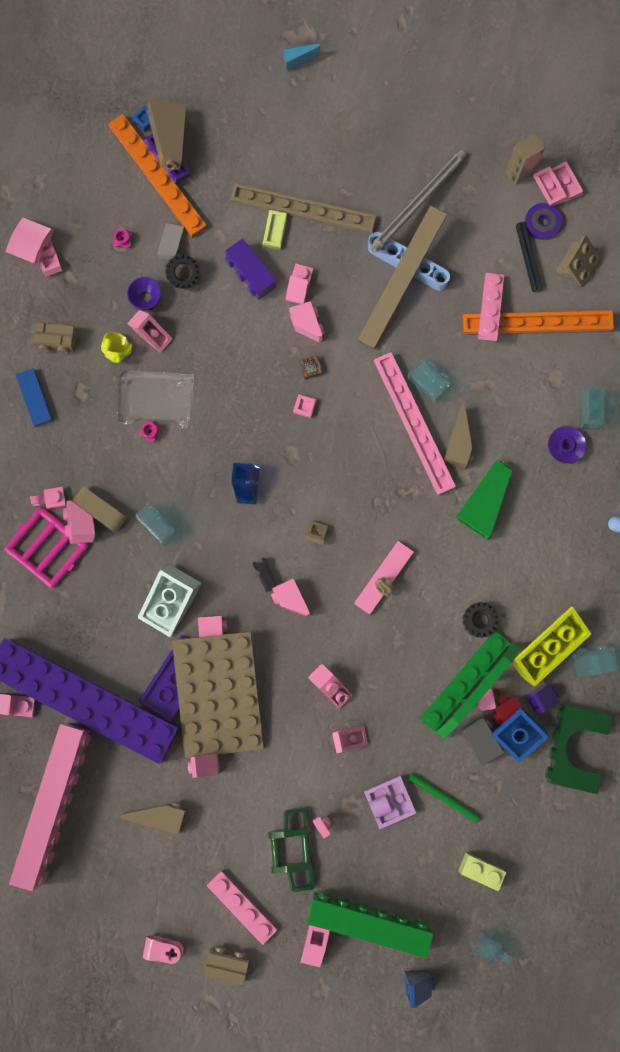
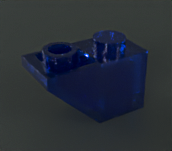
[231,463,260,505]

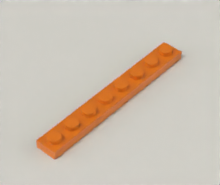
[108,114,207,238]
[463,311,614,335]

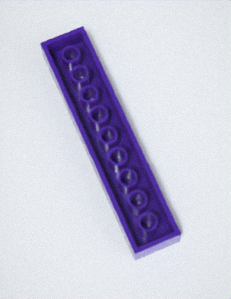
[0,638,181,764]

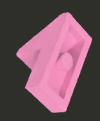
[286,264,313,304]
[0,694,36,717]
[332,726,368,753]

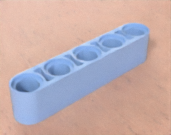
[368,232,450,291]

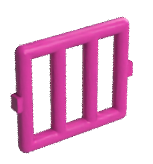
[5,507,88,588]

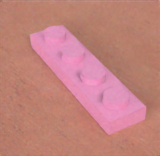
[478,273,504,341]
[207,870,277,945]

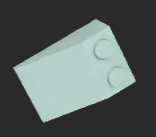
[138,564,202,637]

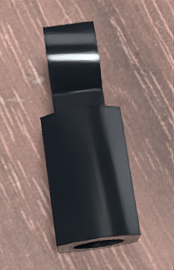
[253,557,277,593]

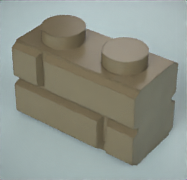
[33,322,77,354]
[204,946,250,986]

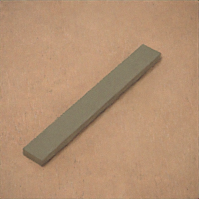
[230,183,377,234]
[358,205,447,349]

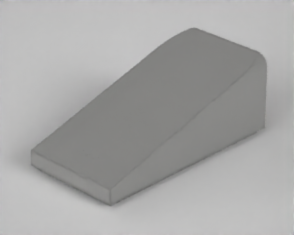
[158,223,184,260]

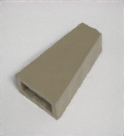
[147,98,186,170]

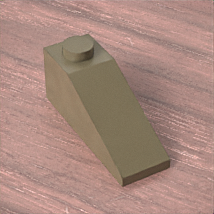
[443,405,474,469]
[120,802,187,835]

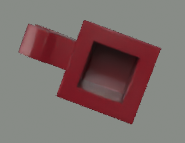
[492,688,523,724]

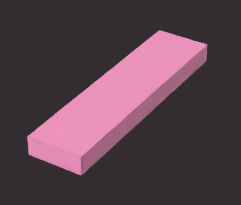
[354,541,413,615]

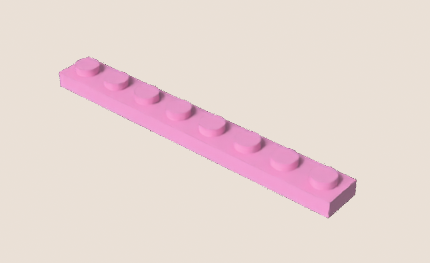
[374,352,456,495]

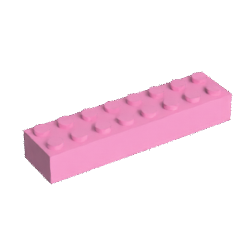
[9,723,92,891]

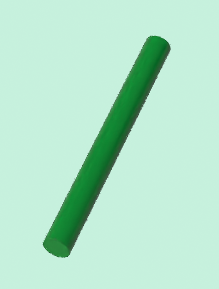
[408,773,480,823]

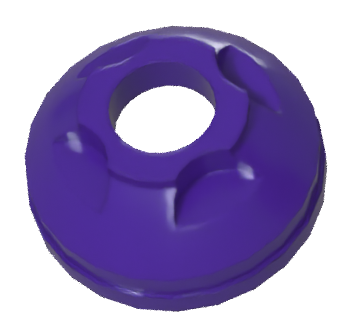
[127,277,161,311]

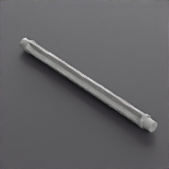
[370,150,467,253]

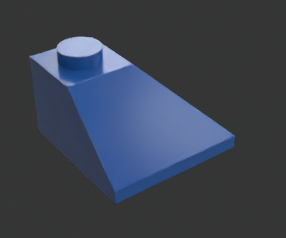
[491,708,548,763]

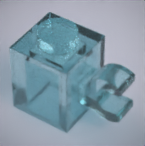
[472,931,512,965]

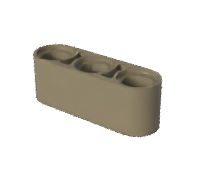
[72,486,127,533]

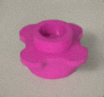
[113,229,132,248]
[139,420,162,443]

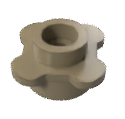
[375,577,394,596]

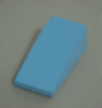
[284,43,320,71]

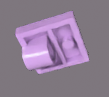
[364,776,416,829]

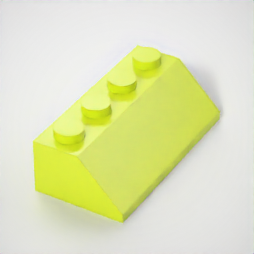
[513,606,591,687]

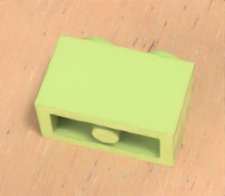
[458,853,506,891]

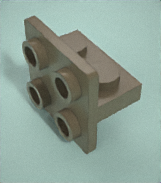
[556,235,599,287]

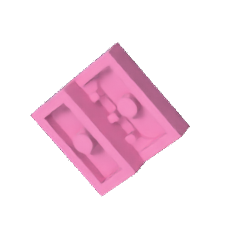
[533,161,583,206]
[6,218,54,264]

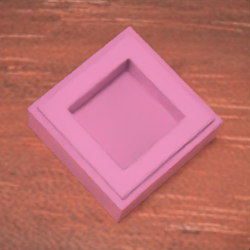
[293,394,316,418]

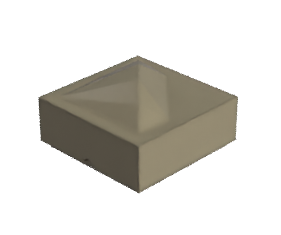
[305,521,329,545]

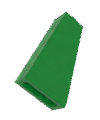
[455,460,512,540]

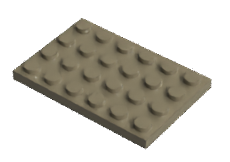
[172,631,264,758]

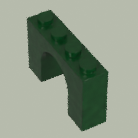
[545,705,613,794]

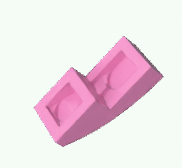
[39,240,62,277]

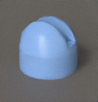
[608,517,620,533]

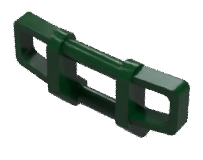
[268,808,314,892]

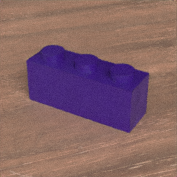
[225,238,276,300]

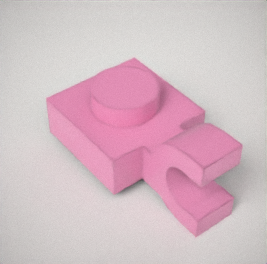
[30,487,66,510]
[313,815,332,838]

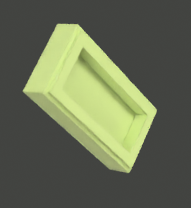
[263,210,288,250]

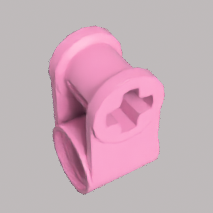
[143,935,184,964]

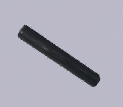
[516,222,543,292]

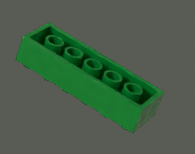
[307,891,433,958]

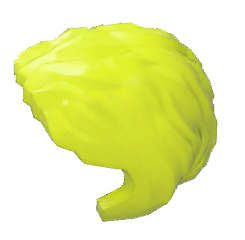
[101,332,132,363]

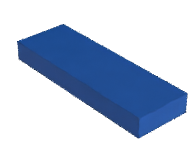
[15,368,53,427]

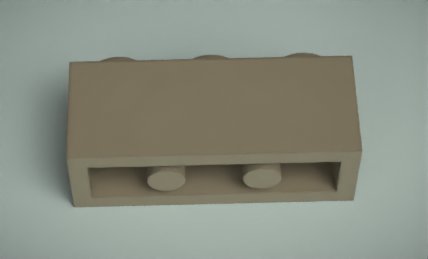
[506,133,545,184]

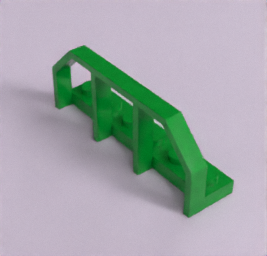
[419,630,521,739]

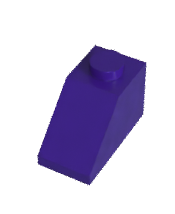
[525,684,559,713]

